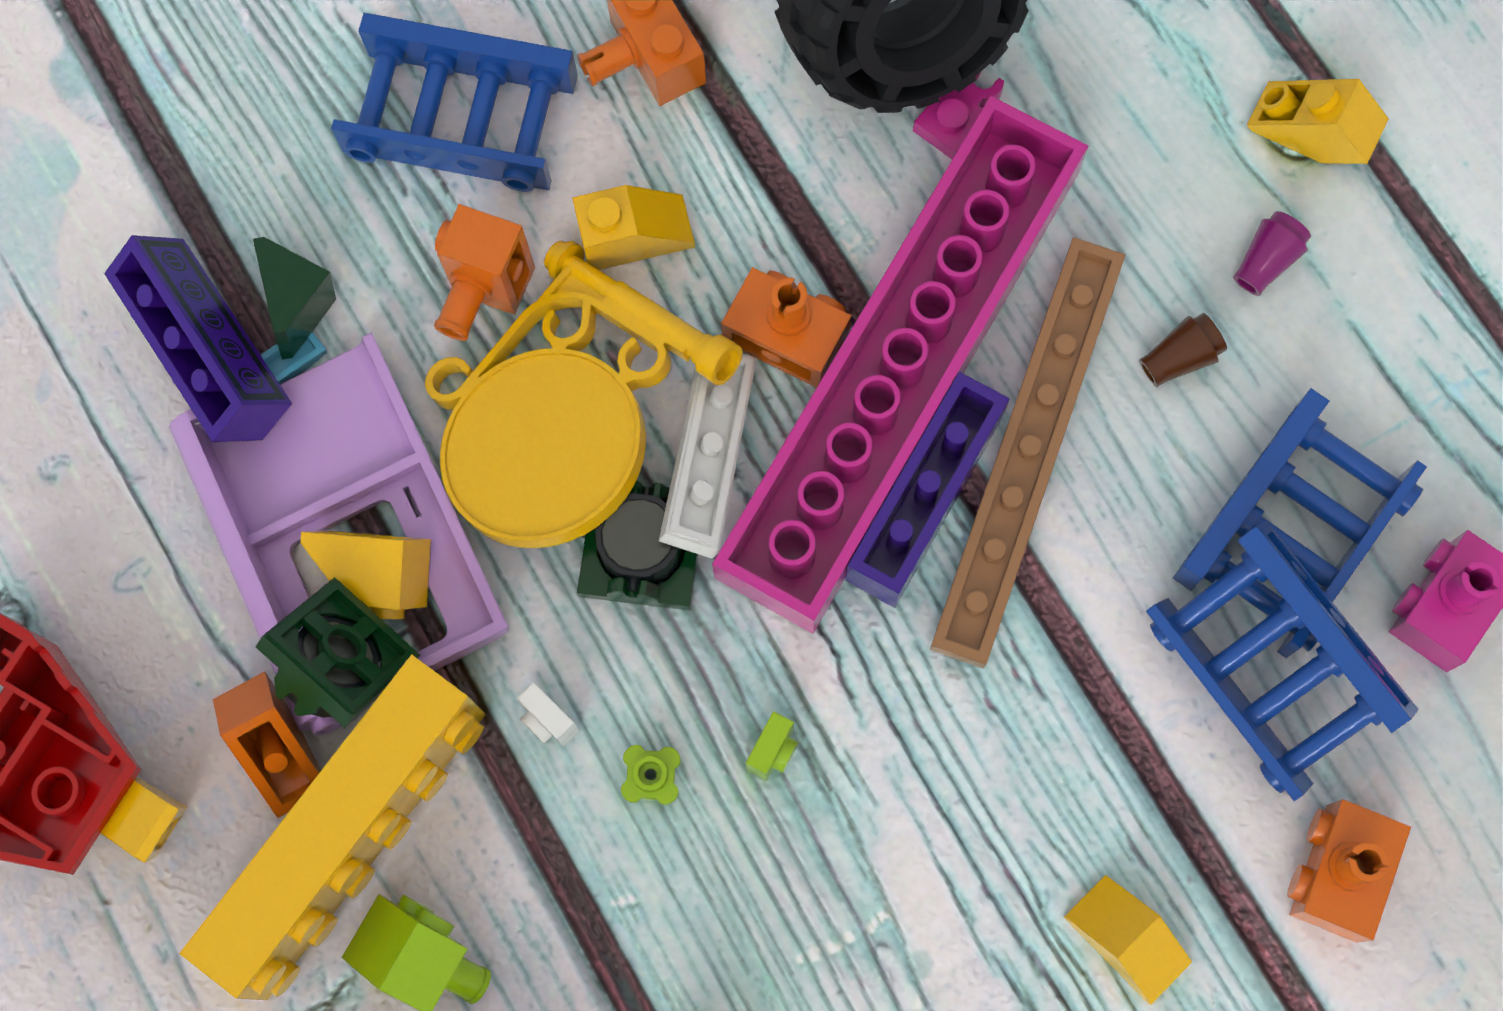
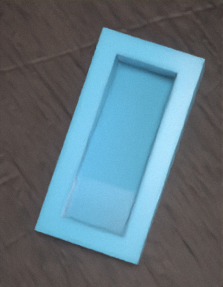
[261,332,327,384]

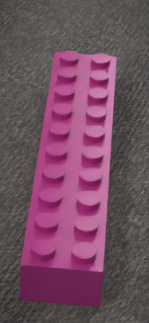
[712,95,1089,634]

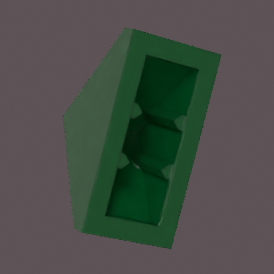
[253,237,336,360]

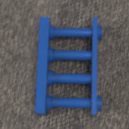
[331,12,578,192]
[1172,388,1427,658]
[1146,521,1419,801]

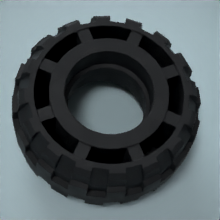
[774,0,1029,113]

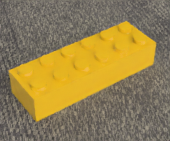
[179,654,486,1000]

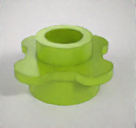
[621,745,681,805]

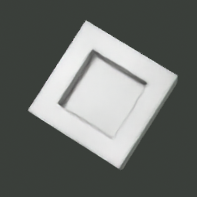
[517,682,580,747]

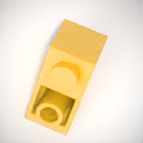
[1247,79,1389,164]

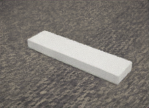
[659,354,757,559]

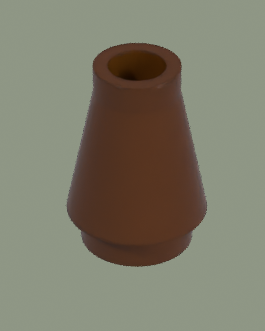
[1139,313,1227,387]

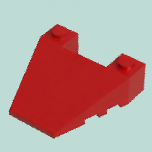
[0,613,141,875]

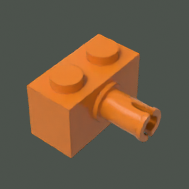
[577,0,706,106]
[434,204,535,341]
[721,267,852,388]
[1287,799,1411,943]

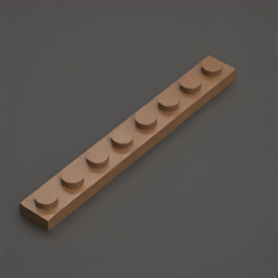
[930,237,1126,669]

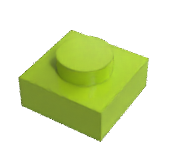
[745,711,799,781]

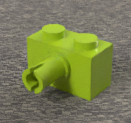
[341,894,491,1011]

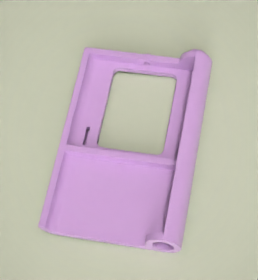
[169,332,509,736]

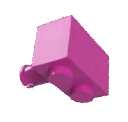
[1388,530,1503,672]

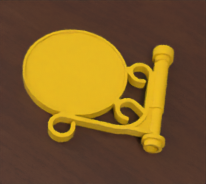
[425,241,743,548]

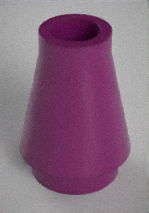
[1233,211,1311,296]

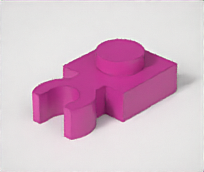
[913,72,1004,159]

